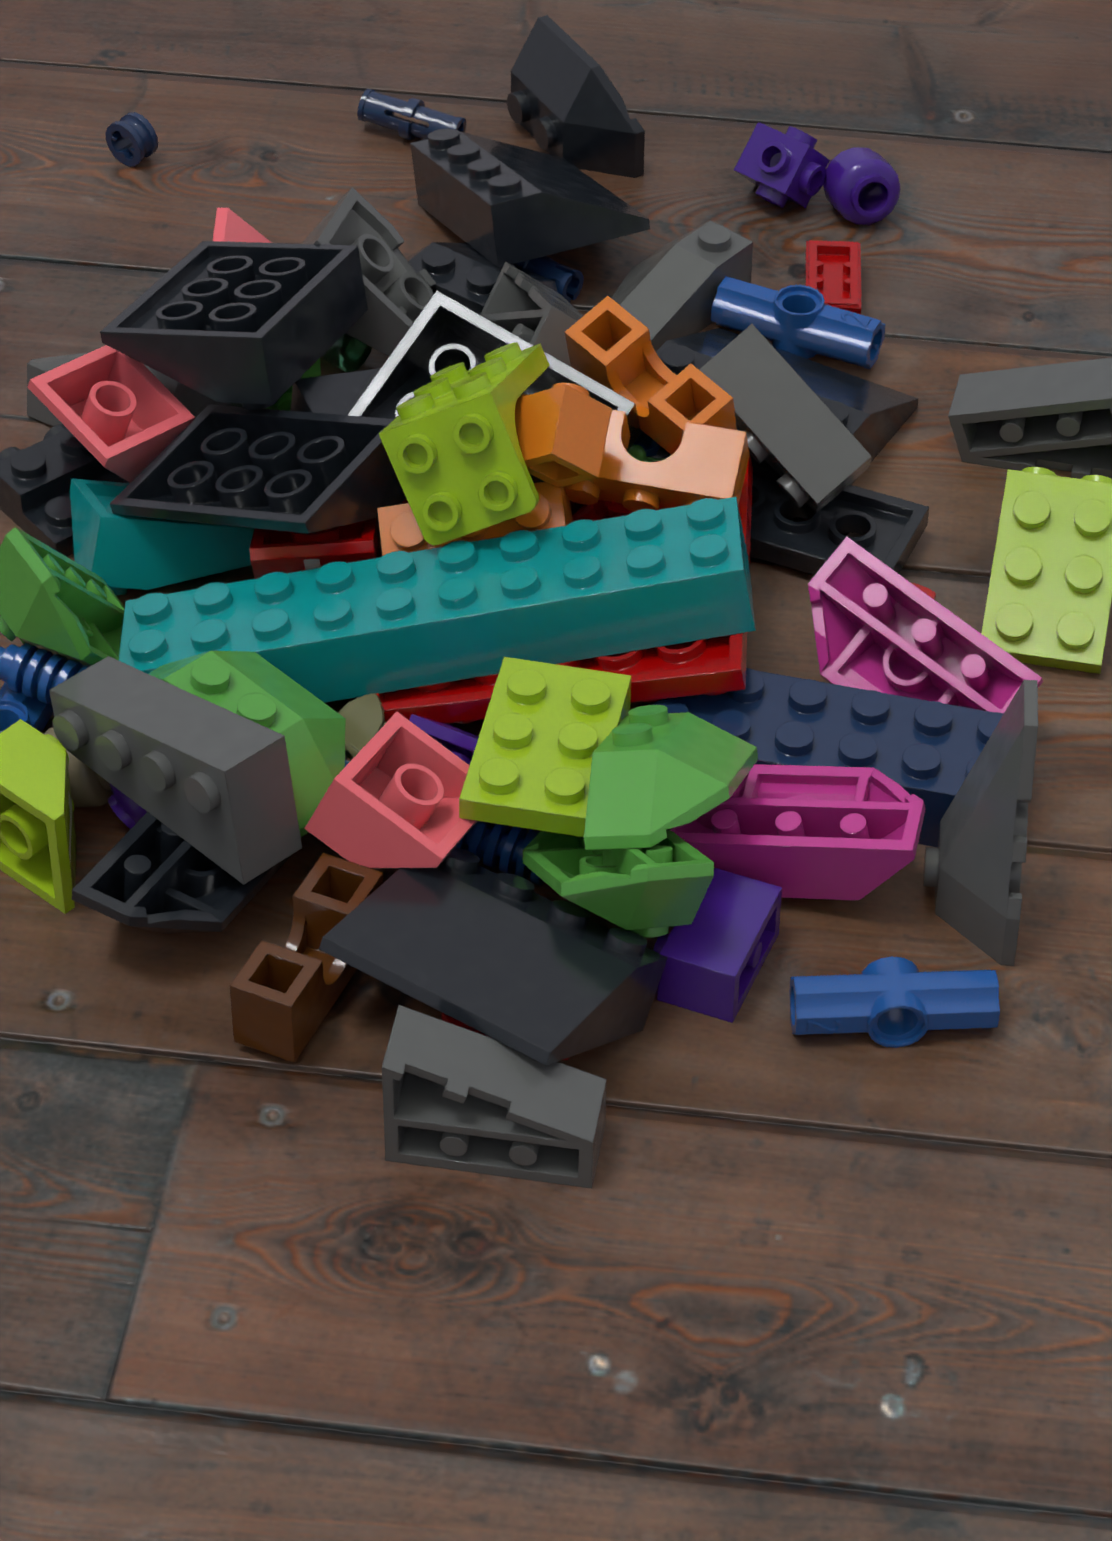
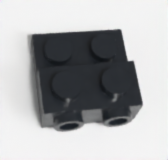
[0,424,130,557]

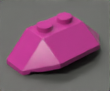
[808,537,1043,714]
[670,764,926,901]

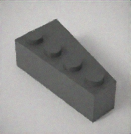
[49,656,302,885]

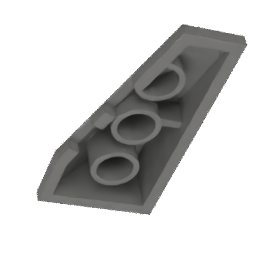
[301,187,436,356]
[611,220,753,352]
[923,680,1038,966]

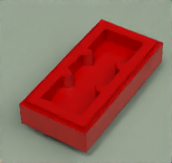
[805,240,862,314]

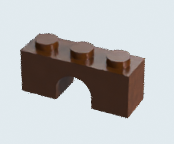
[230,853,383,1063]

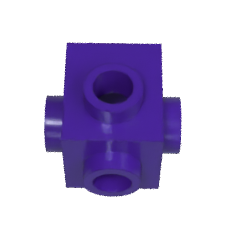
[734,122,830,208]

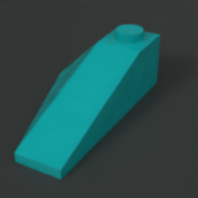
[70,479,255,595]

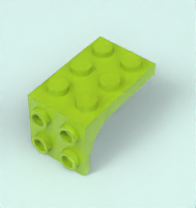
[379,342,550,545]
[981,467,1112,674]
[459,657,631,837]

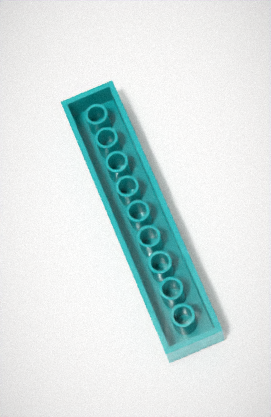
[118,497,756,703]

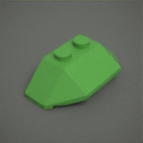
[0,527,125,666]
[148,651,346,837]
[584,705,758,850]
[523,829,714,937]

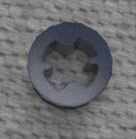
[105,112,158,166]

